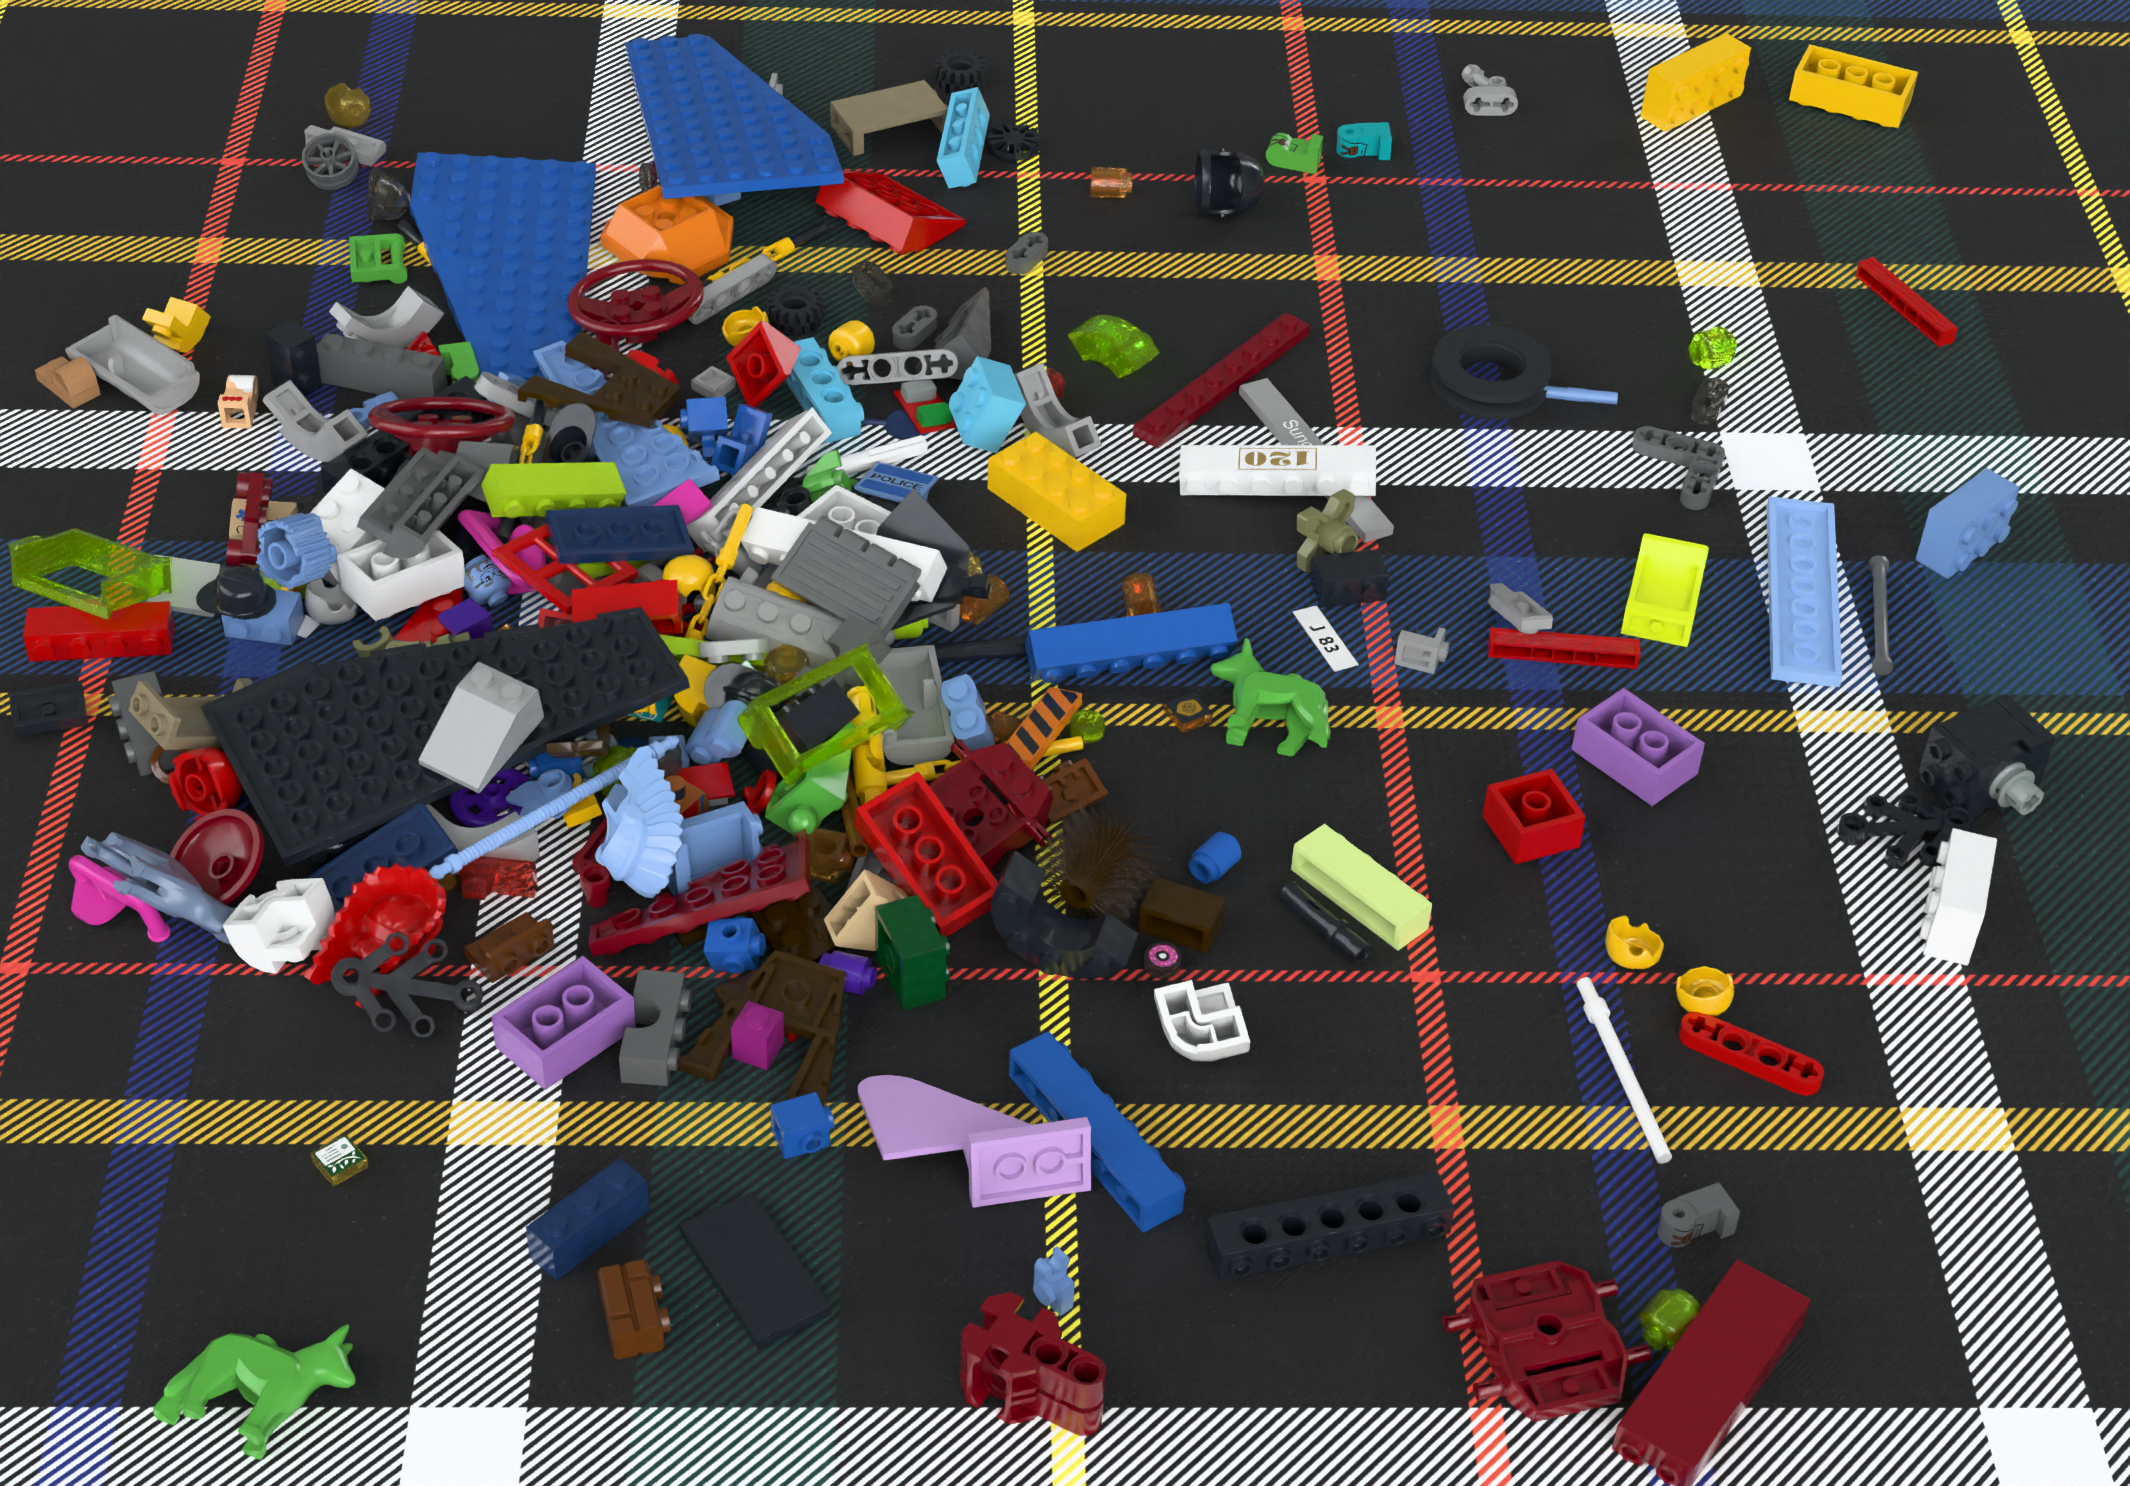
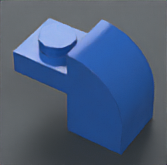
[710,404,773,475]

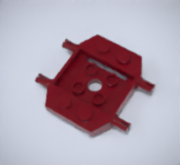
[929,739,1054,871]
[1442,1260,1651,1422]

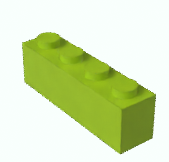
[481,462,627,518]

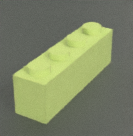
[1291,824,1432,950]

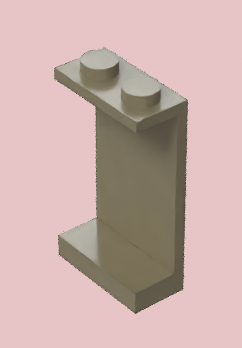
[830,80,948,156]

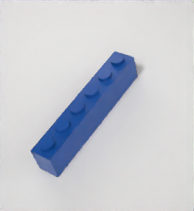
[1024,603,1238,683]
[1009,1031,1186,1233]

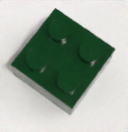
[875,894,950,1011]

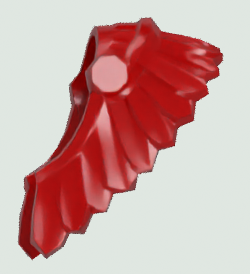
[304,863,446,1009]

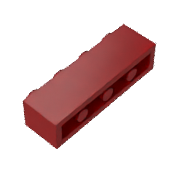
[23,601,175,662]

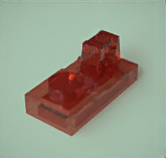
[460,856,538,900]

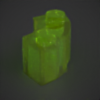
[1068,315,1160,379]

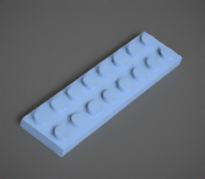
[1766,496,1842,687]

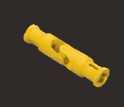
[847,686,888,806]

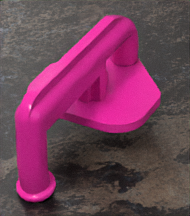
[457,510,546,595]
[69,855,171,942]

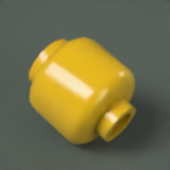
[828,320,875,366]

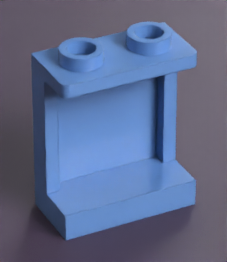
[667,801,764,896]

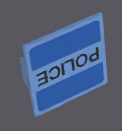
[854,461,939,503]

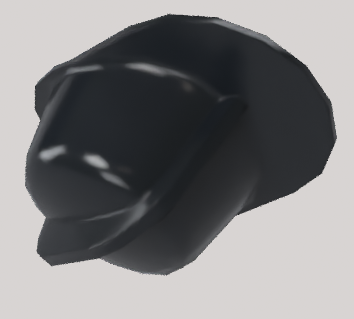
[542,403,597,463]
[196,566,277,620]
[704,663,787,729]

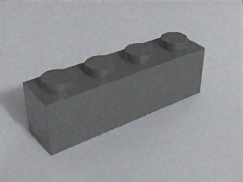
[316,333,448,399]

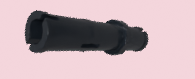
[1279,882,1372,965]

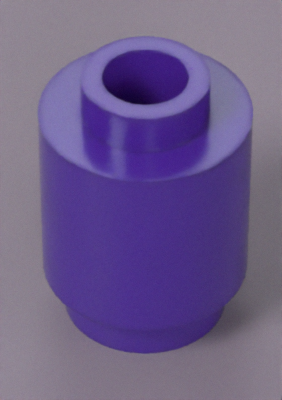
[819,950,877,995]

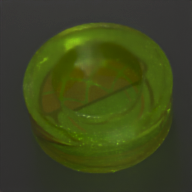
[1069,710,1105,743]

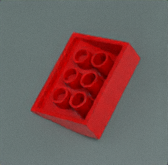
[815,170,967,255]

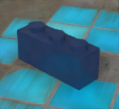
[526,1158,650,1281]

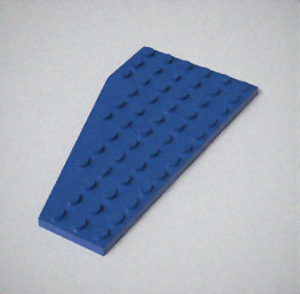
[625,34,844,199]
[410,152,596,381]

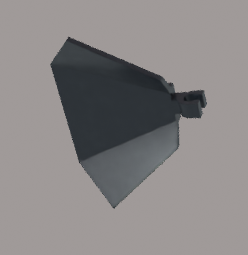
[876,488,992,631]

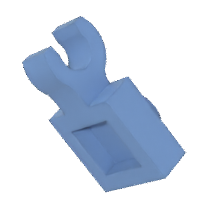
[1033,1246,1075,1316]

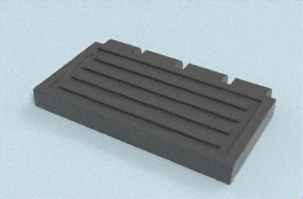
[771,516,921,638]

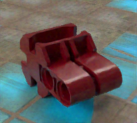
[960,1292,1106,1436]

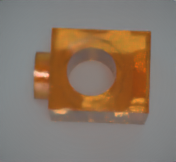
[808,828,853,885]

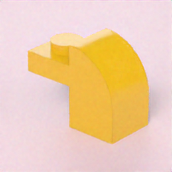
[142,297,211,353]
[674,654,717,727]

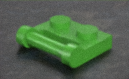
[349,233,408,284]

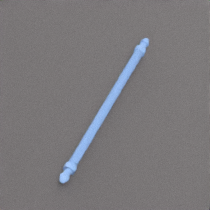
[429,736,679,880]

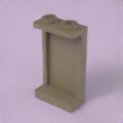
[128,678,253,750]

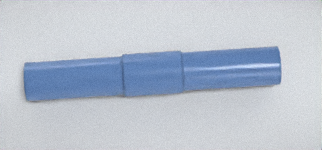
[1544,386,1618,405]

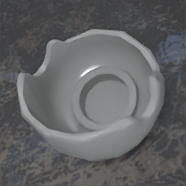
[305,578,358,625]

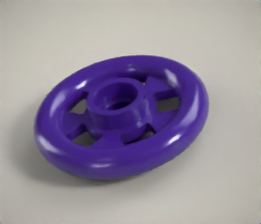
[449,767,531,828]

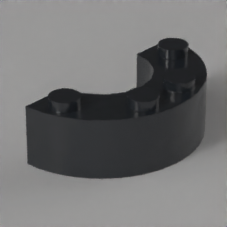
[991,851,1138,979]

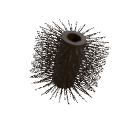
[1033,799,1163,922]

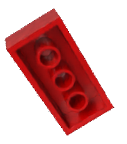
[854,771,998,937]

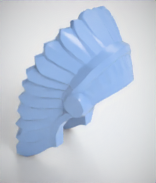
[595,746,684,898]

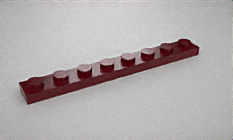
[1133,312,1310,449]

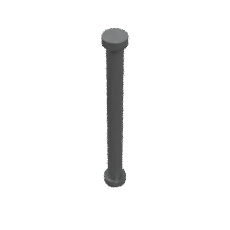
[1869,555,1893,676]

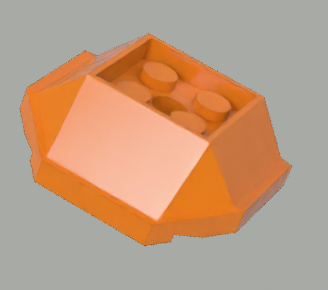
[600,185,734,285]

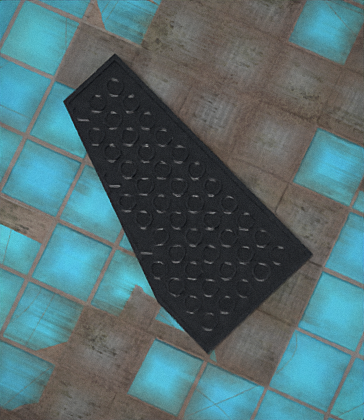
[200,607,690,867]

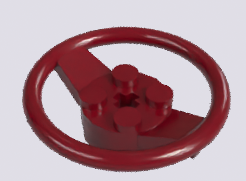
[567,259,704,343]
[368,397,516,455]

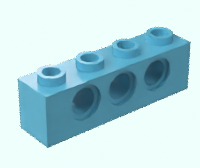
[937,87,990,189]
[785,337,864,444]

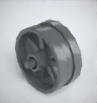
[302,133,359,190]

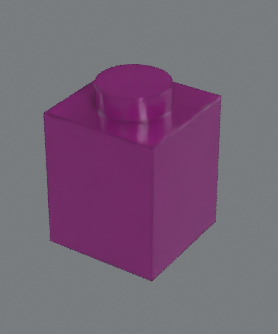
[731,1001,784,1070]

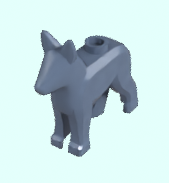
[81,832,236,944]

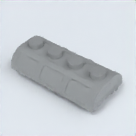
[65,315,200,415]
[706,576,843,674]
[869,645,954,765]

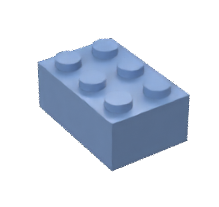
[1915,468,2020,579]

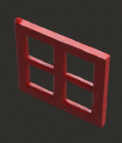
[492,524,639,614]

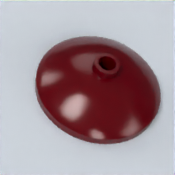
[170,809,264,905]

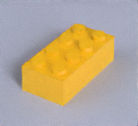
[1640,33,1751,132]
[1789,44,1918,128]
[987,432,1126,552]

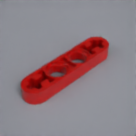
[1678,1012,1824,1096]

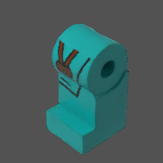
[1336,122,1392,160]

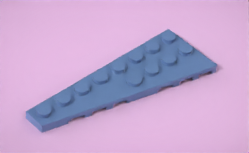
[533,340,720,507]

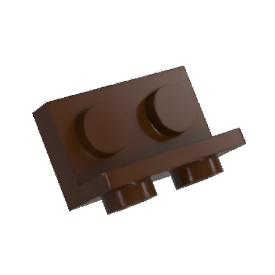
[1037,758,1108,828]
[464,912,554,983]

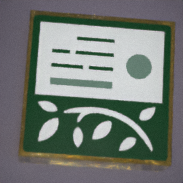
[311,1133,368,1187]

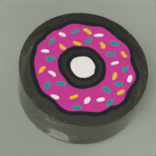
[639,163,657,192]
[1143,942,1182,979]

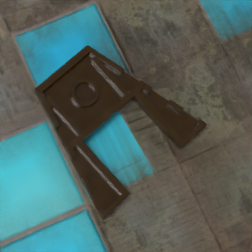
[518,331,681,428]
[674,887,848,1010]
[678,950,847,1106]

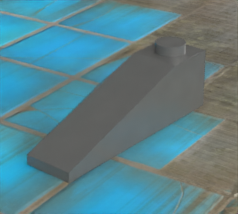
[915,287,991,380]

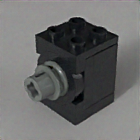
[1917,694,2056,817]

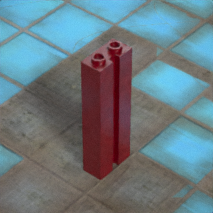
[1612,1259,1811,1486]

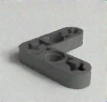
[1632,426,1725,510]

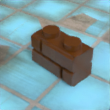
[598,1259,671,1360]

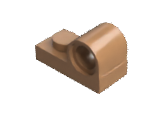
[35,356,101,409]

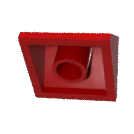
[726,321,801,408]

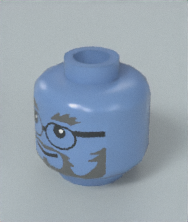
[463,555,512,608]

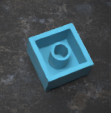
[949,356,1026,453]

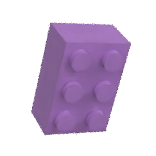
[1571,688,1705,806]
[492,956,636,1090]

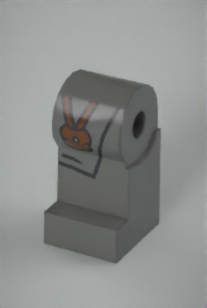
[1657,1182,1740,1248]

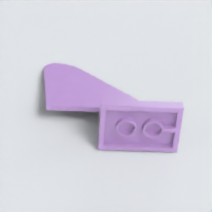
[858,1075,1091,1208]

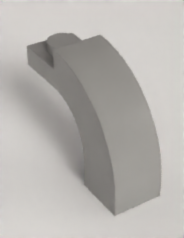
[329,286,444,348]
[1014,363,1102,458]
[262,380,369,462]
[425,804,540,877]

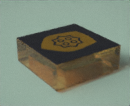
[1164,692,1213,733]

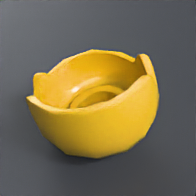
[722,306,769,347]
[662,554,716,597]
[1605,916,1664,969]
[1676,966,1734,1017]

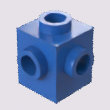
[703,916,766,974]

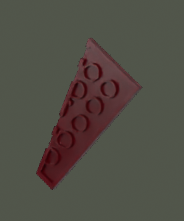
[588,829,810,957]

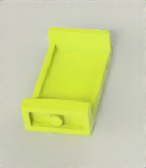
[1621,533,1709,647]

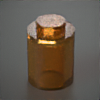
[1090,167,1132,198]
[1122,573,1161,617]
[960,575,1010,625]

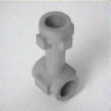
[1462,64,1507,103]

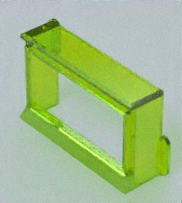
[8,528,172,620]
[737,642,915,787]

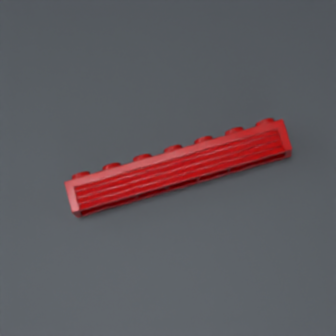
[1855,257,1958,347]
[1488,627,1640,669]

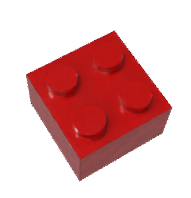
[1482,769,1586,864]

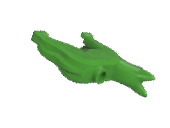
[1211,638,1331,756]
[153,1324,356,1460]

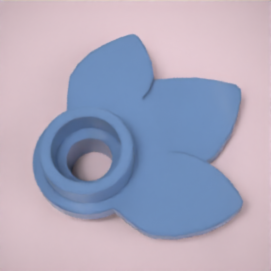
[506,769,573,825]

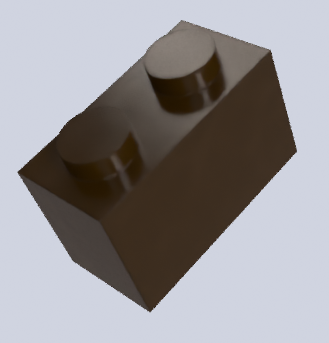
[1138,877,1226,954]

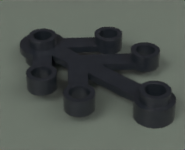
[1837,792,1974,869]
[331,932,483,1040]

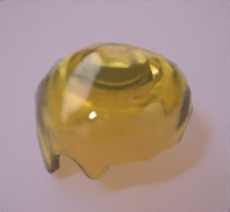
[325,83,372,128]

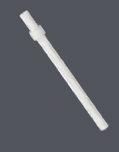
[1577,977,1672,1164]

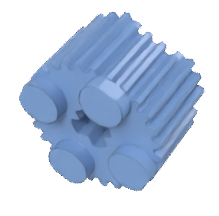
[256,513,337,589]

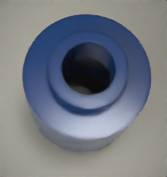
[1189,832,1241,884]

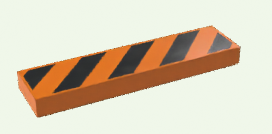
[1006,687,1082,770]

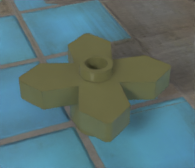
[1297,489,1359,573]

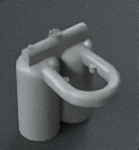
[700,507,762,577]

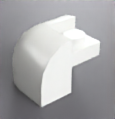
[223,878,335,974]
[1154,980,1250,1061]

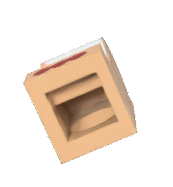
[218,375,259,428]

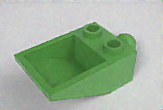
[765,722,855,836]

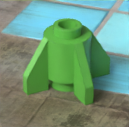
[801,450,858,503]

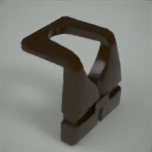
[546,723,611,759]

